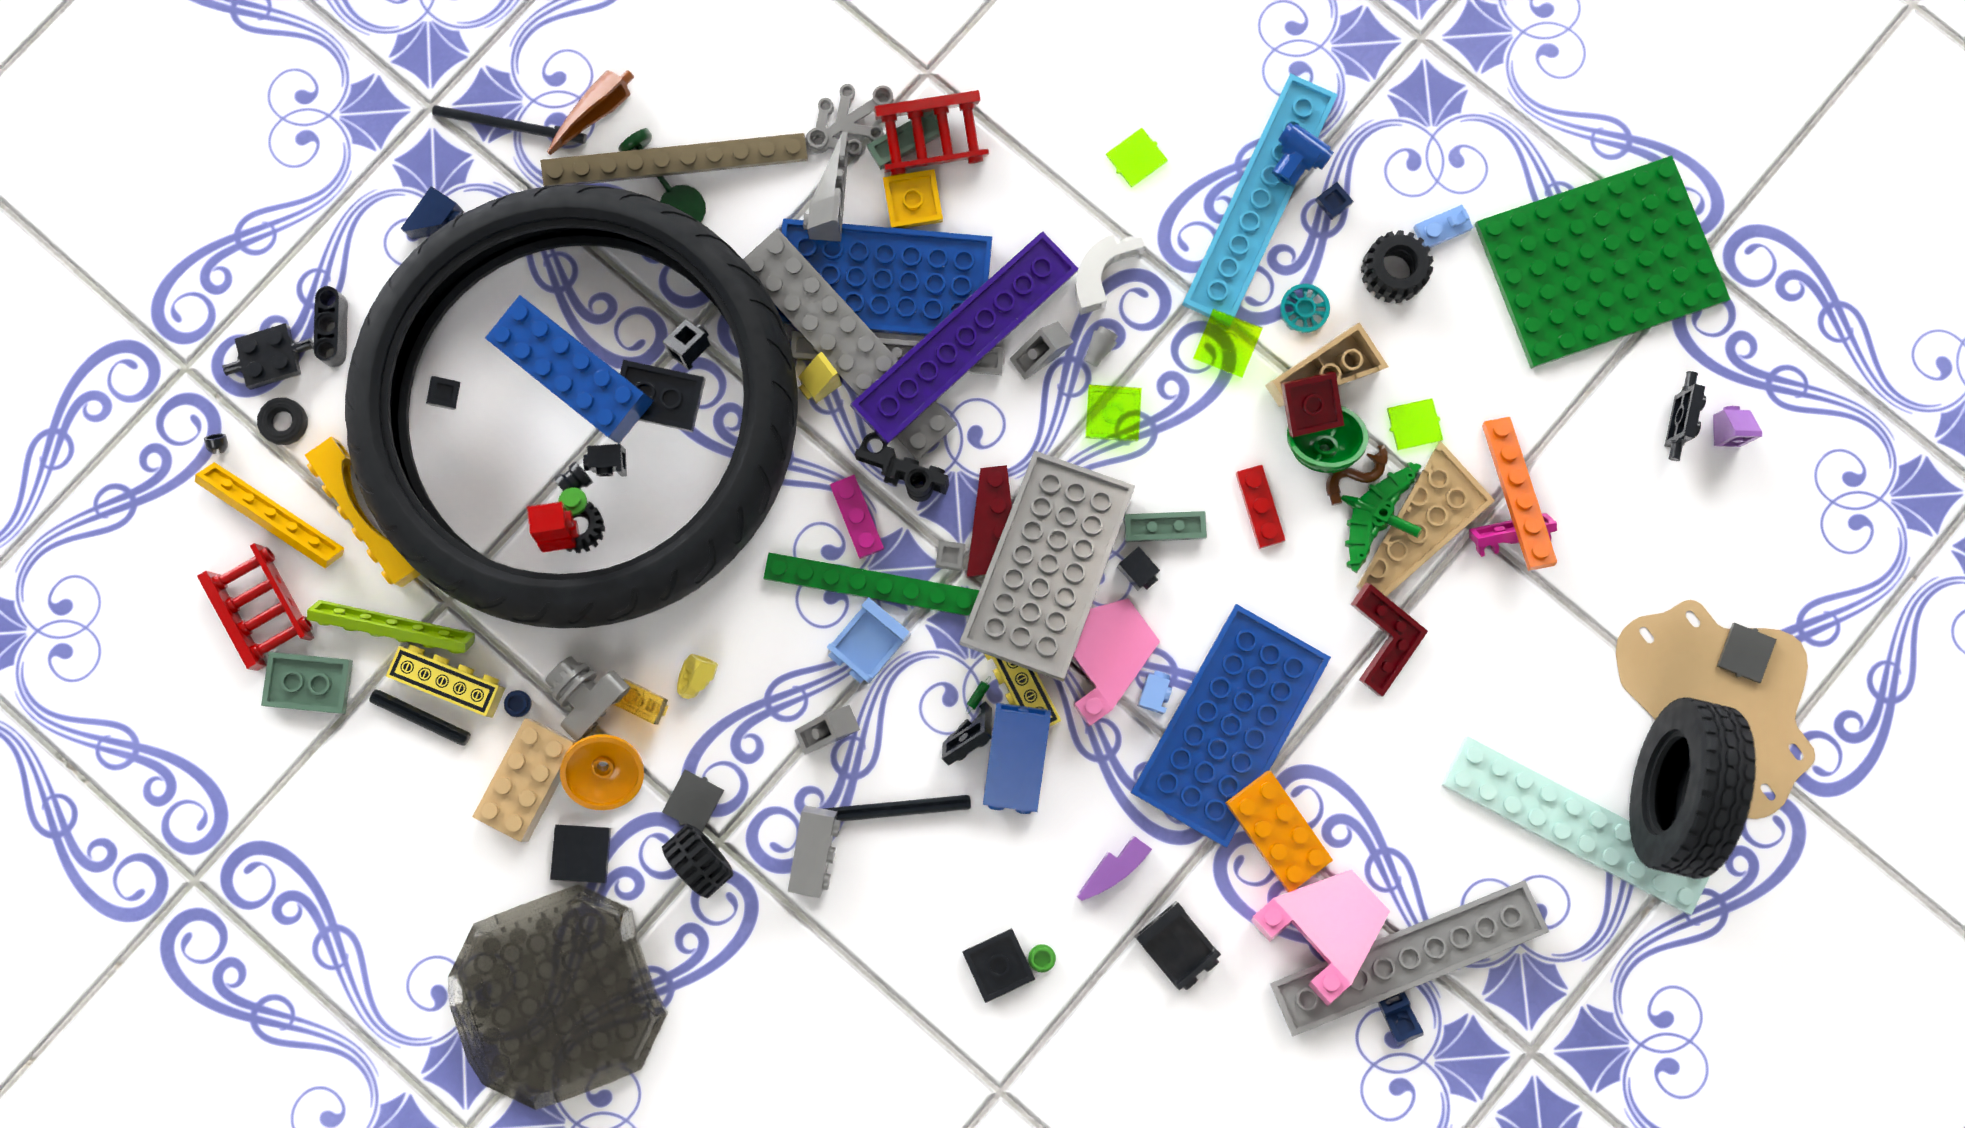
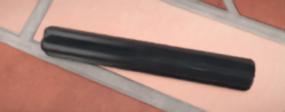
[369,689,471,746]

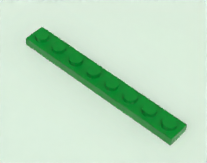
[763,552,980,617]

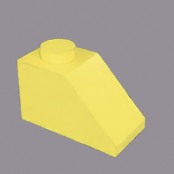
[798,352,842,404]

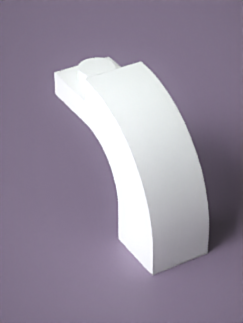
[1075,234,1145,315]

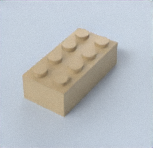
[472,718,576,842]

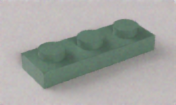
[867,111,940,170]
[1124,511,1207,542]

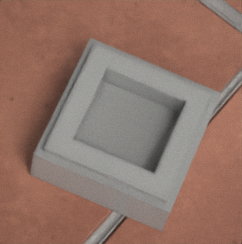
[935,540,966,571]

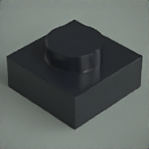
[426,376,461,410]

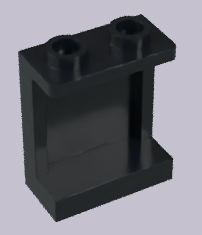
[1134,901,1221,990]

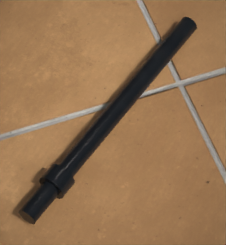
[432,105,587,144]

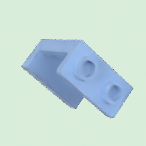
[826,597,911,683]

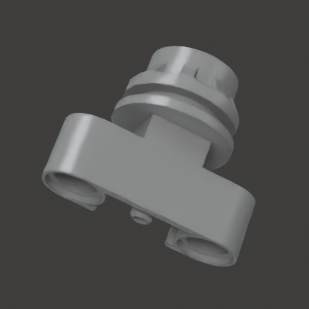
[545,656,631,742]

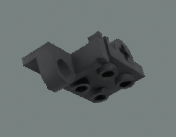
[855,432,949,502]

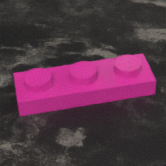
[830,475,884,559]

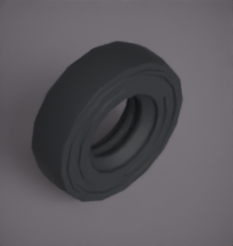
[257,397,308,445]

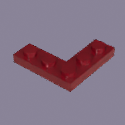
[1350,583,1428,697]

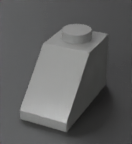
[1010,321,1074,380]
[794,705,860,755]

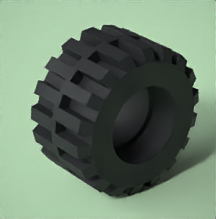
[1361,230,1434,303]
[662,824,734,898]

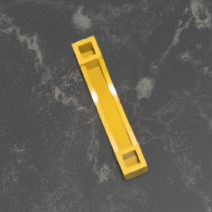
[305,436,421,588]

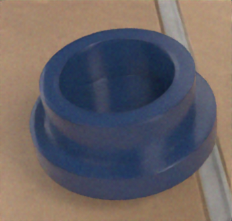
[504,690,532,718]

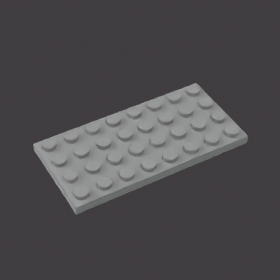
[960,450,1135,682]

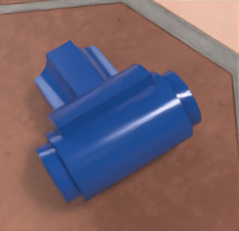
[1272,123,1334,188]

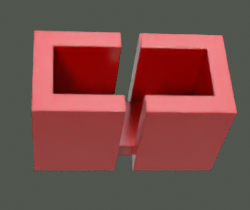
[527,501,580,553]

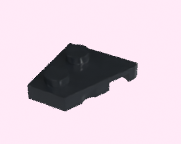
[942,701,992,766]

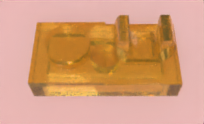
[614,678,669,725]

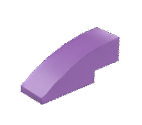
[1076,836,1152,901]

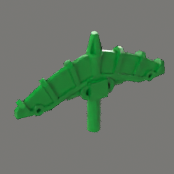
[1341,462,1422,573]

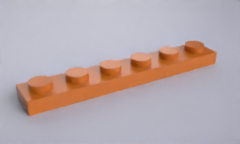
[1482,417,1557,571]

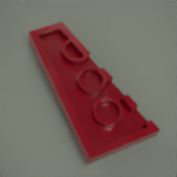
[967,465,1012,578]

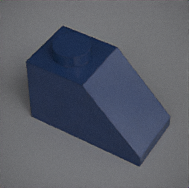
[400,186,464,240]

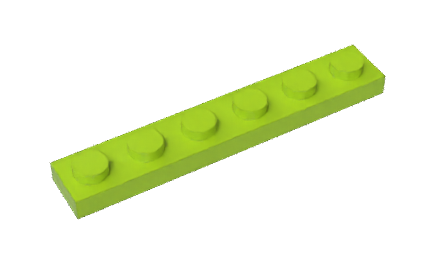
[307,600,475,654]

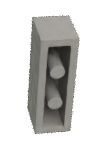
[787,805,841,898]

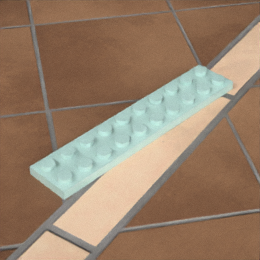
[1441,736,1710,915]

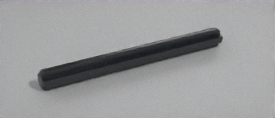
[822,795,971,822]

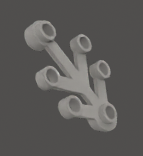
[805,84,894,157]

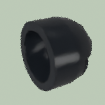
[203,433,228,454]

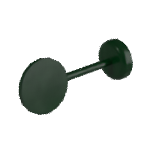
[618,128,706,222]

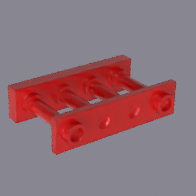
[874,90,989,176]
[197,543,314,671]

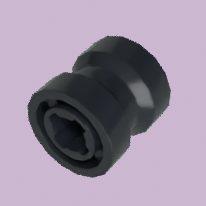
[553,461,593,491]

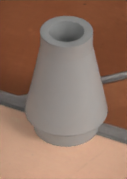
[1084,326,1118,367]

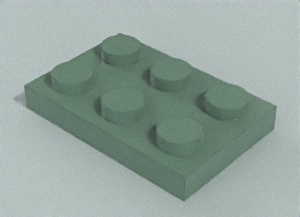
[261,652,353,714]

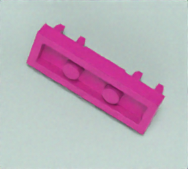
[1469,513,1557,557]

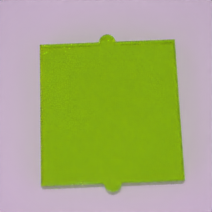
[1106,127,1168,188]
[1387,398,1443,451]

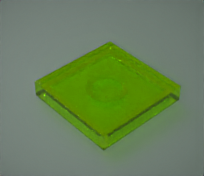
[1193,308,1263,378]
[1085,384,1142,442]

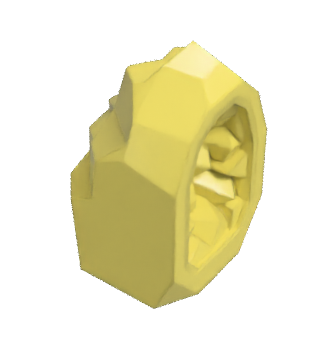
[677,654,719,699]

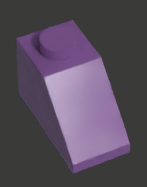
[1713,406,1762,447]

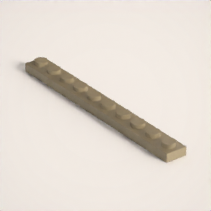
[540,133,808,187]

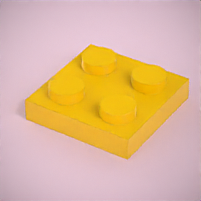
[883,169,943,229]

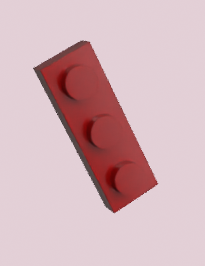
[1235,465,1286,549]

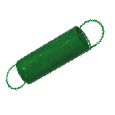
[966,676,991,715]

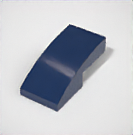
[1377,991,1424,1046]

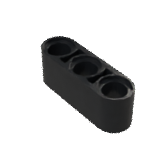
[313,286,348,367]

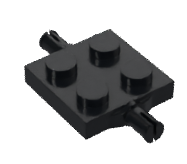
[222,323,313,390]
[1664,371,1707,461]

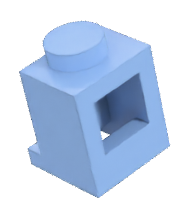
[1137,671,1172,715]

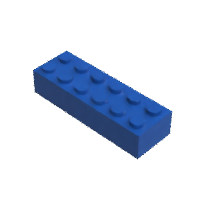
[485,295,654,444]

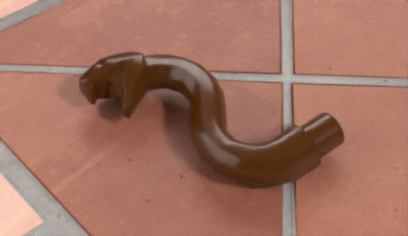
[1326,445,1388,506]

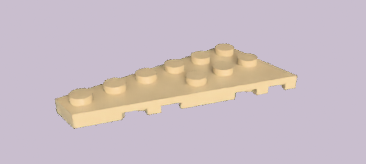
[1356,441,1495,597]

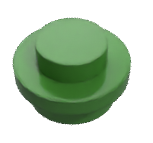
[558,488,587,515]
[1028,944,1056,972]

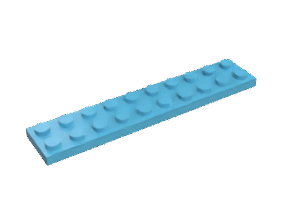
[1182,73,1338,327]

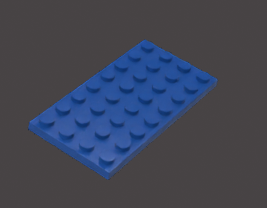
[774,218,992,336]
[1130,604,1331,848]

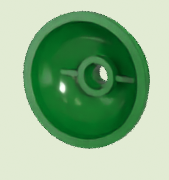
[1287,406,1369,473]

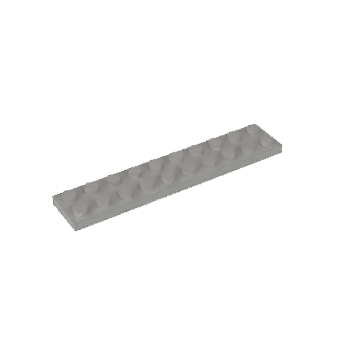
[743,228,957,460]
[1270,880,1549,1037]

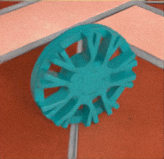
[1280,284,1330,334]

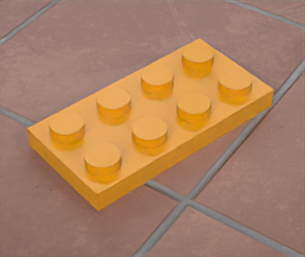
[1225,770,1333,892]

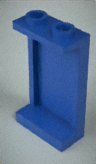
[983,703,1051,814]

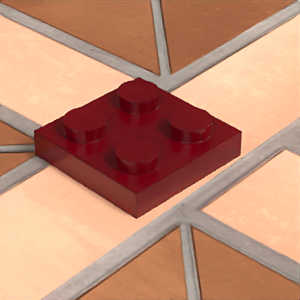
[1281,372,1344,437]

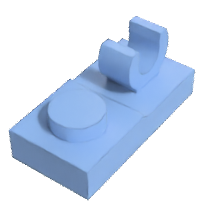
[1413,205,1474,248]

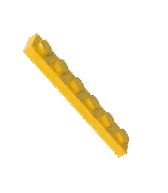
[194,462,345,569]

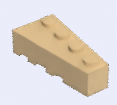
[1265,322,1389,407]

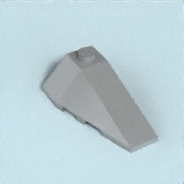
[803,132,849,241]

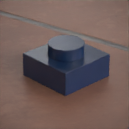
[1315,182,1354,220]

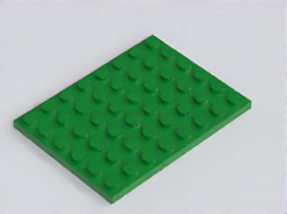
[1474,155,1731,369]

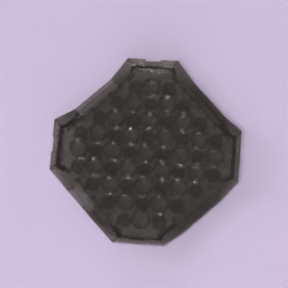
[447,884,669,1110]

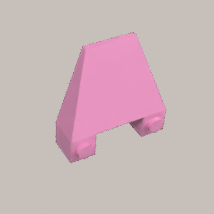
[1073,598,1160,727]
[1251,869,1390,1007]

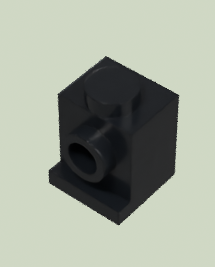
[662,319,711,370]
[583,444,627,477]

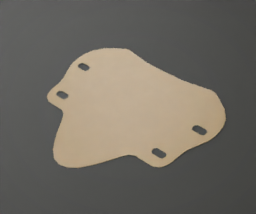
[1616,600,1815,819]

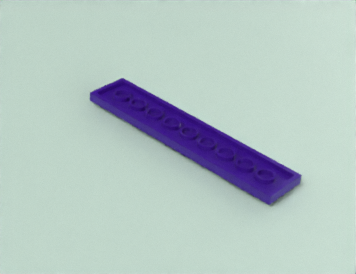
[850,231,1079,445]

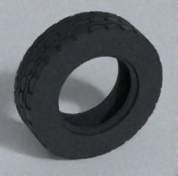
[1629,697,1756,879]

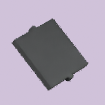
[1717,622,1777,683]
[662,769,725,832]

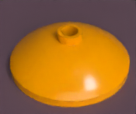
[560,734,644,811]

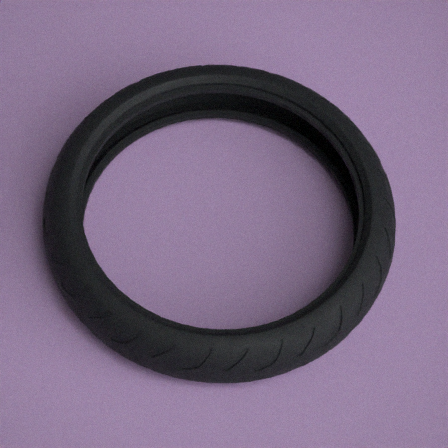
[345,184,798,629]

